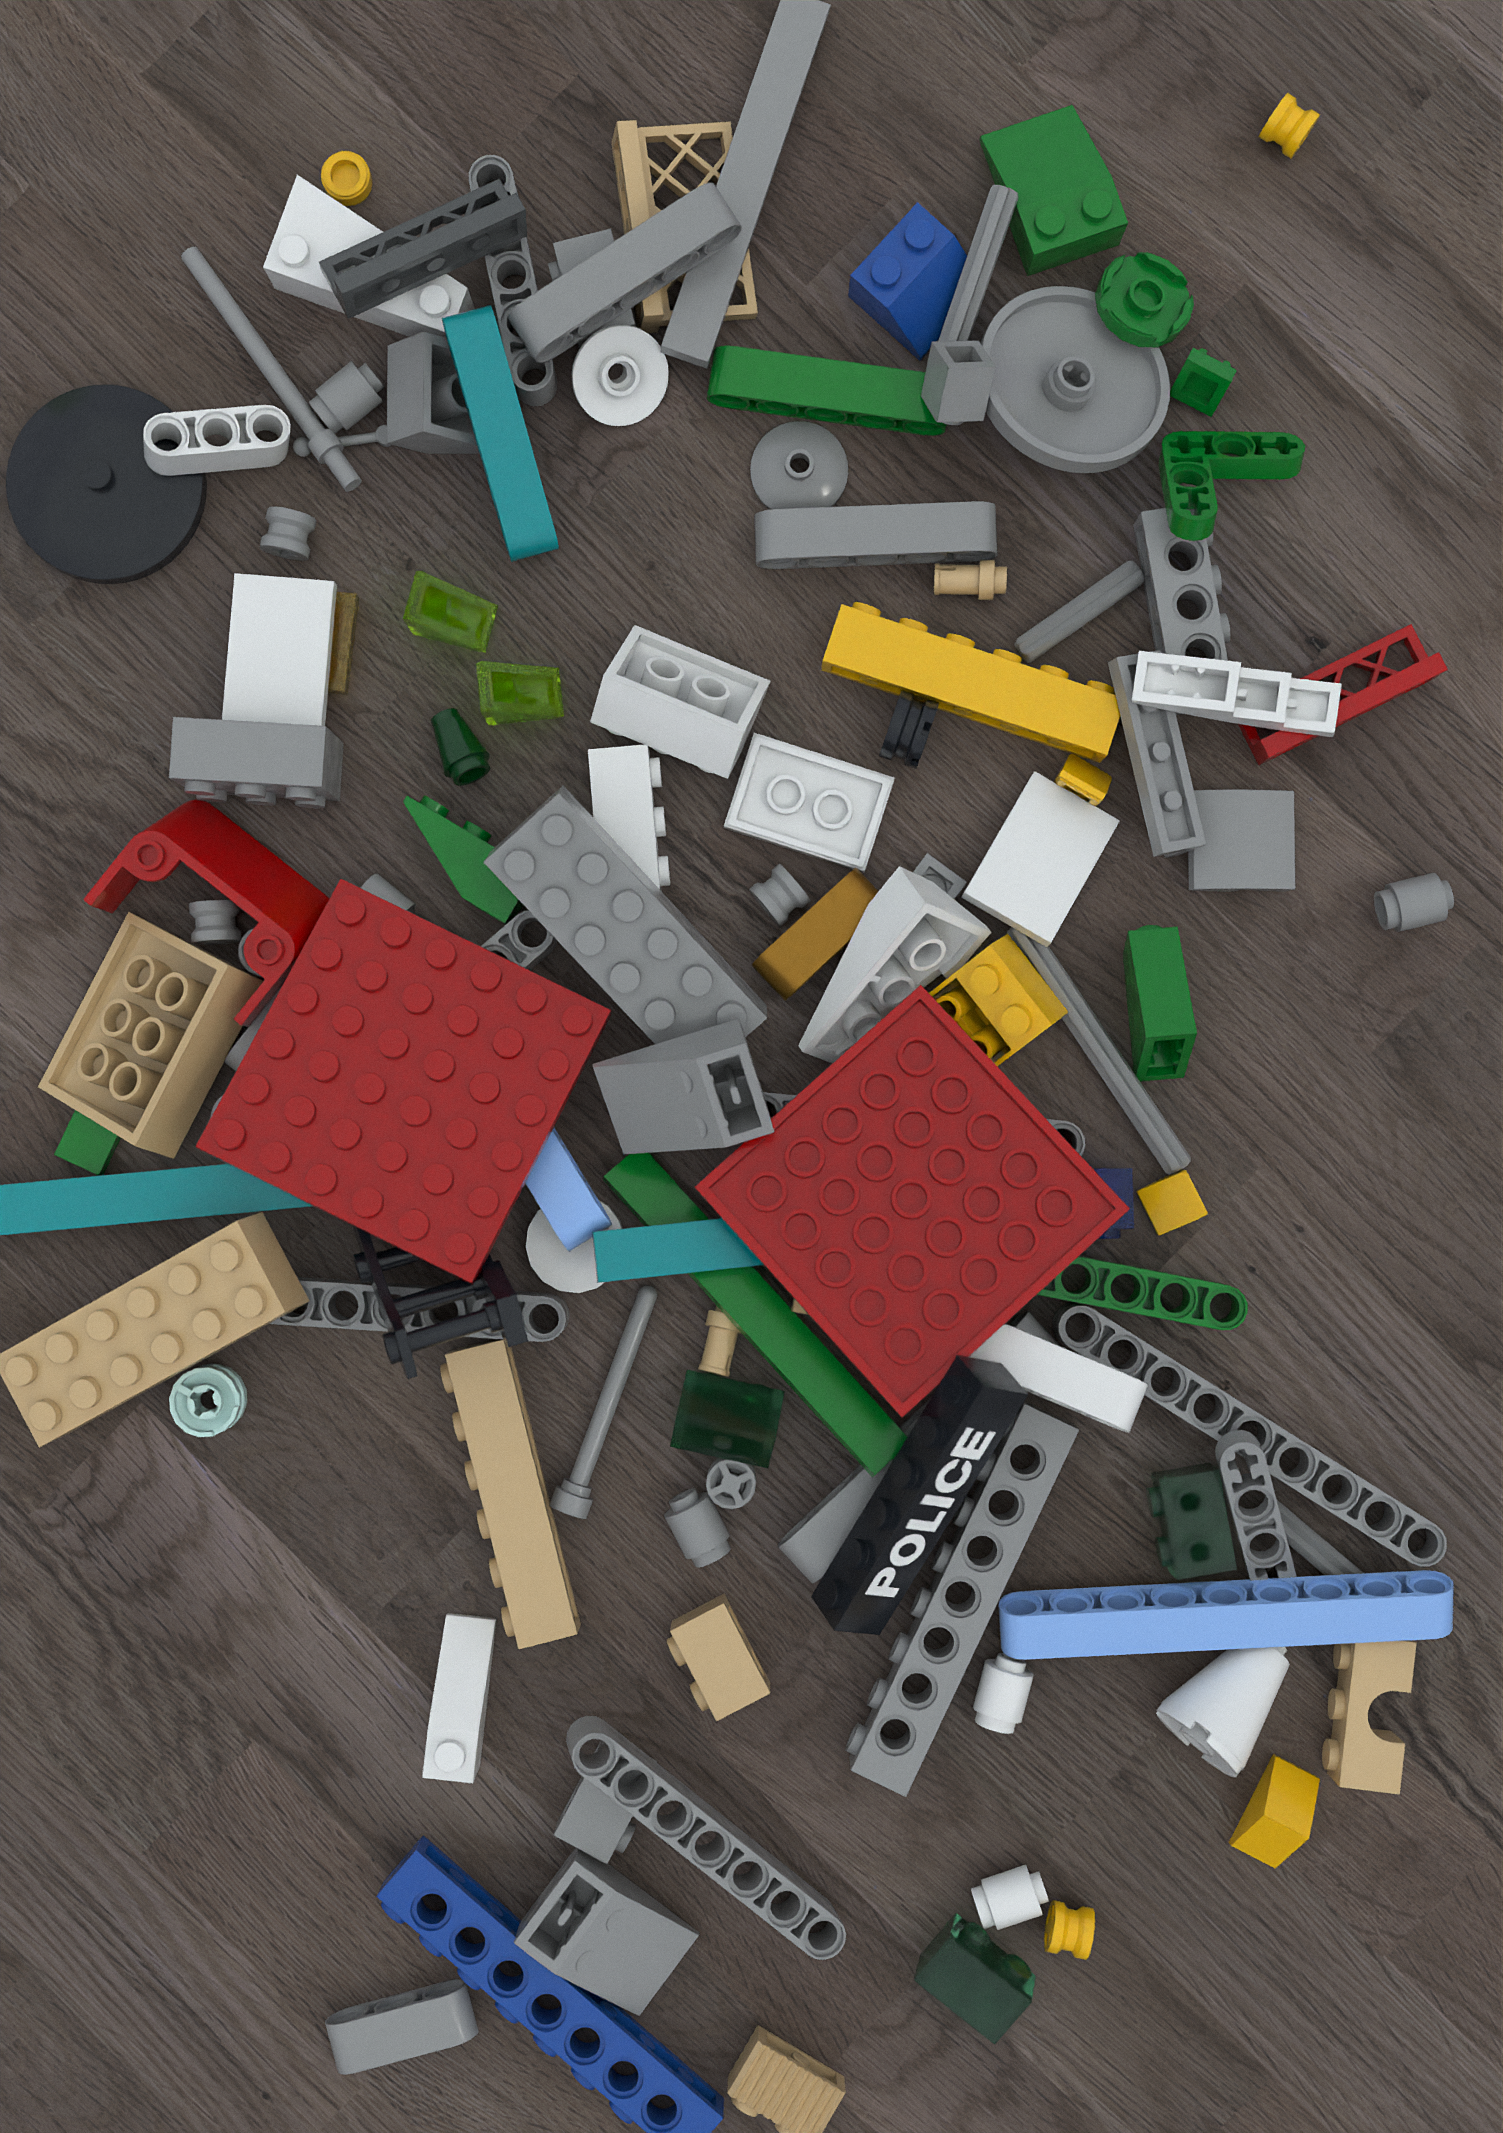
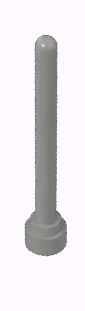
[549,1285,657,1519]

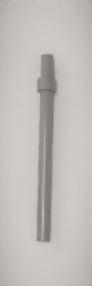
[181,247,362,492]

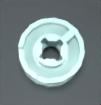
[169,1364,247,1437]

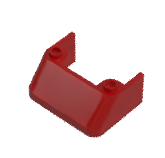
[83,800,330,1027]

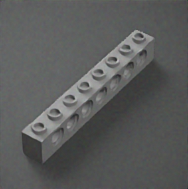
[845,1401,1079,1797]

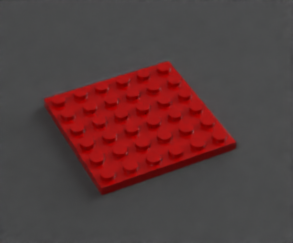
[195,878,612,1285]
[695,985,1130,1418]

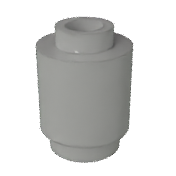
[309,361,384,433]
[1374,873,1454,932]
[664,1488,731,1568]

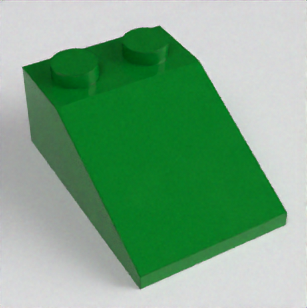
[979,105,1128,276]

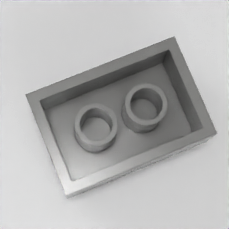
[169,717,344,808]

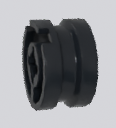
[879,690,939,769]

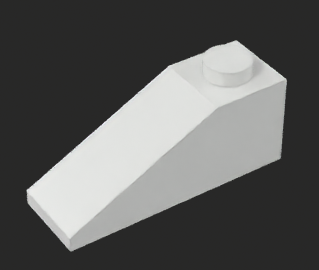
[422,1613,497,1783]

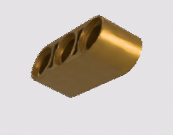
[752,867,879,1001]

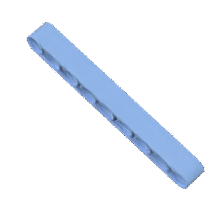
[998,1570,1453,1660]

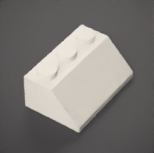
[590,625,770,779]

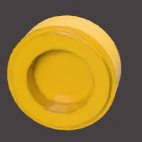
[321,151,373,206]

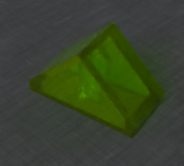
[403,571,498,652]
[476,661,564,725]

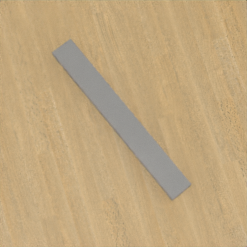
[660,0,831,369]

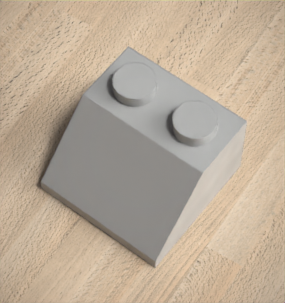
[387,331,480,454]

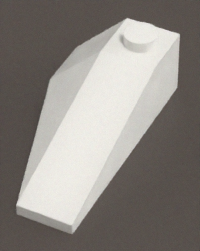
[798,866,991,1063]

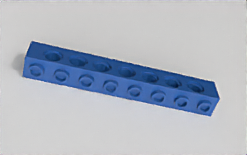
[376,1835,724,2133]

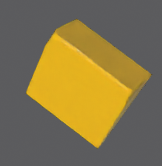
[1054,754,1112,806]
[1136,1170,1208,1236]

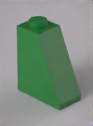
[1123,925,1197,1081]

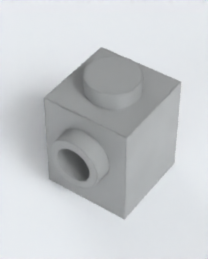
[921,340,996,425]

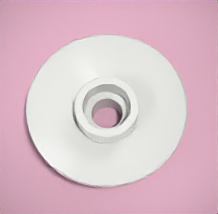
[572,325,669,426]

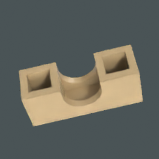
[1322,1640,1417,1794]

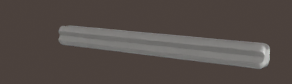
[1007,927,1191,1175]

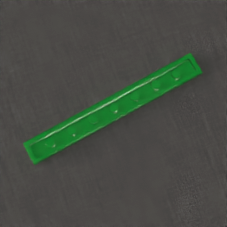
[603,1153,907,1478]

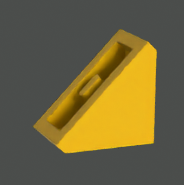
[1229,1754,1320,1868]

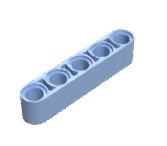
[526,1127,612,1252]

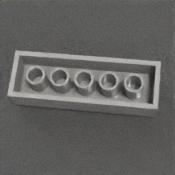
[484,785,767,1044]

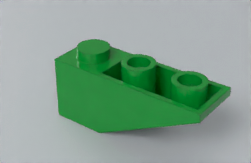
[403,795,523,925]

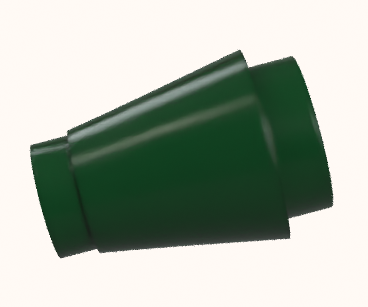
[431,708,490,786]

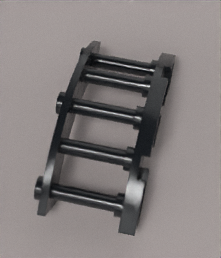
[352,1225,528,1379]

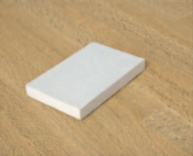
[222,573,337,726]
[724,733,895,873]
[961,771,1120,947]

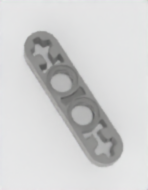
[1215,1430,1297,1581]

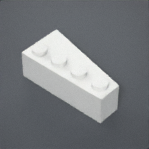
[263,175,475,338]

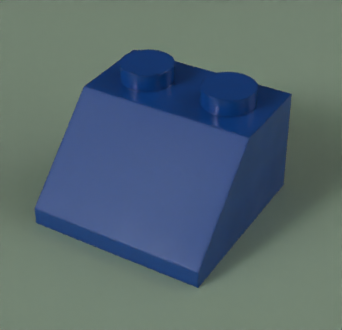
[848,202,967,361]

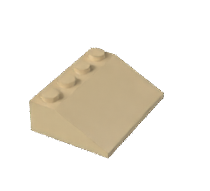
[38,912,263,1159]

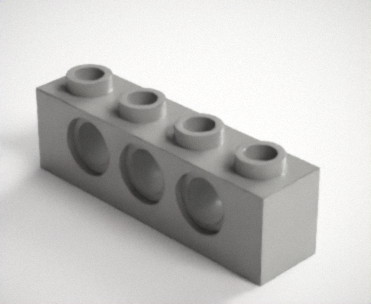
[1133,508,1230,715]

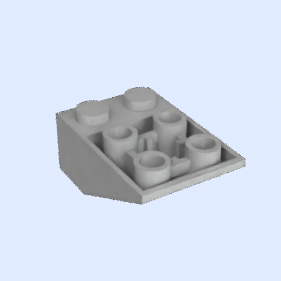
[592,1018,774,1154]
[514,1848,699,2016]

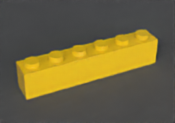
[821,602,1120,763]

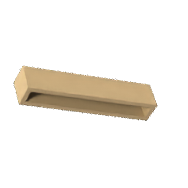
[440,1339,581,1650]

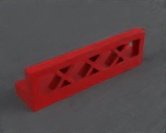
[1238,624,1448,765]

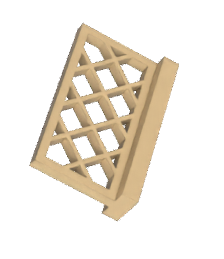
[611,120,758,333]

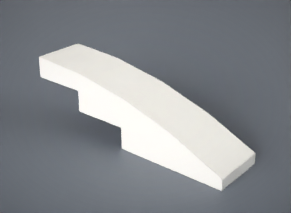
[1132,651,1342,737]

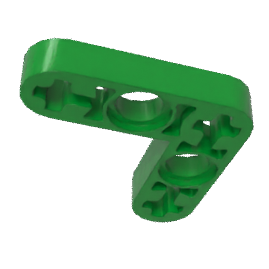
[1158,431,1305,541]

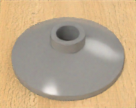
[750,421,848,510]

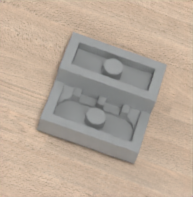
[1188,789,1295,892]

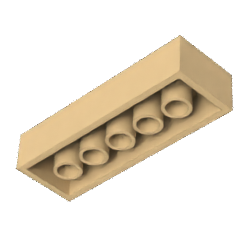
[0,1212,310,1447]

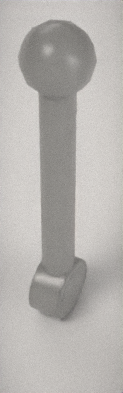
[293,425,391,457]

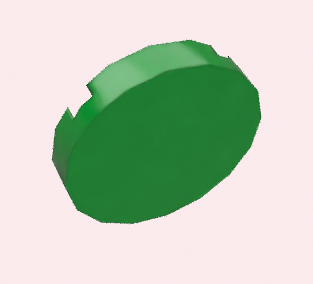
[1095,252,1194,348]

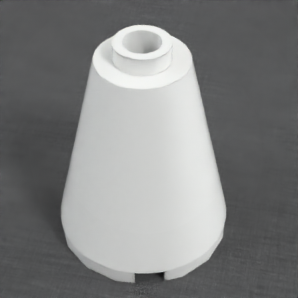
[1156,1647,1290,1778]

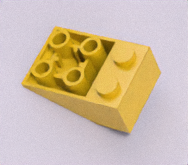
[929,934,1068,1066]

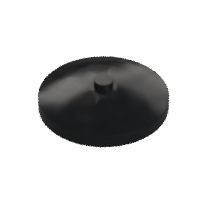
[6,384,207,584]

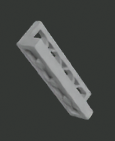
[1108,650,1207,858]

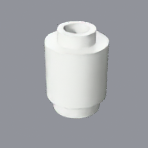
[973,1653,1034,1734]
[971,1864,1049,1930]

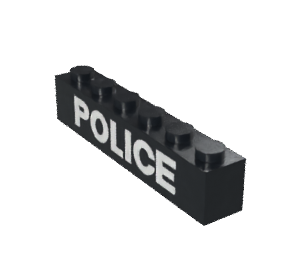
[811,1355,1029,1635]

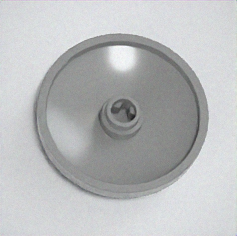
[980,286,1170,473]

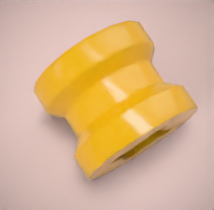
[1259,93,1320,159]
[1044,1900,1095,1960]

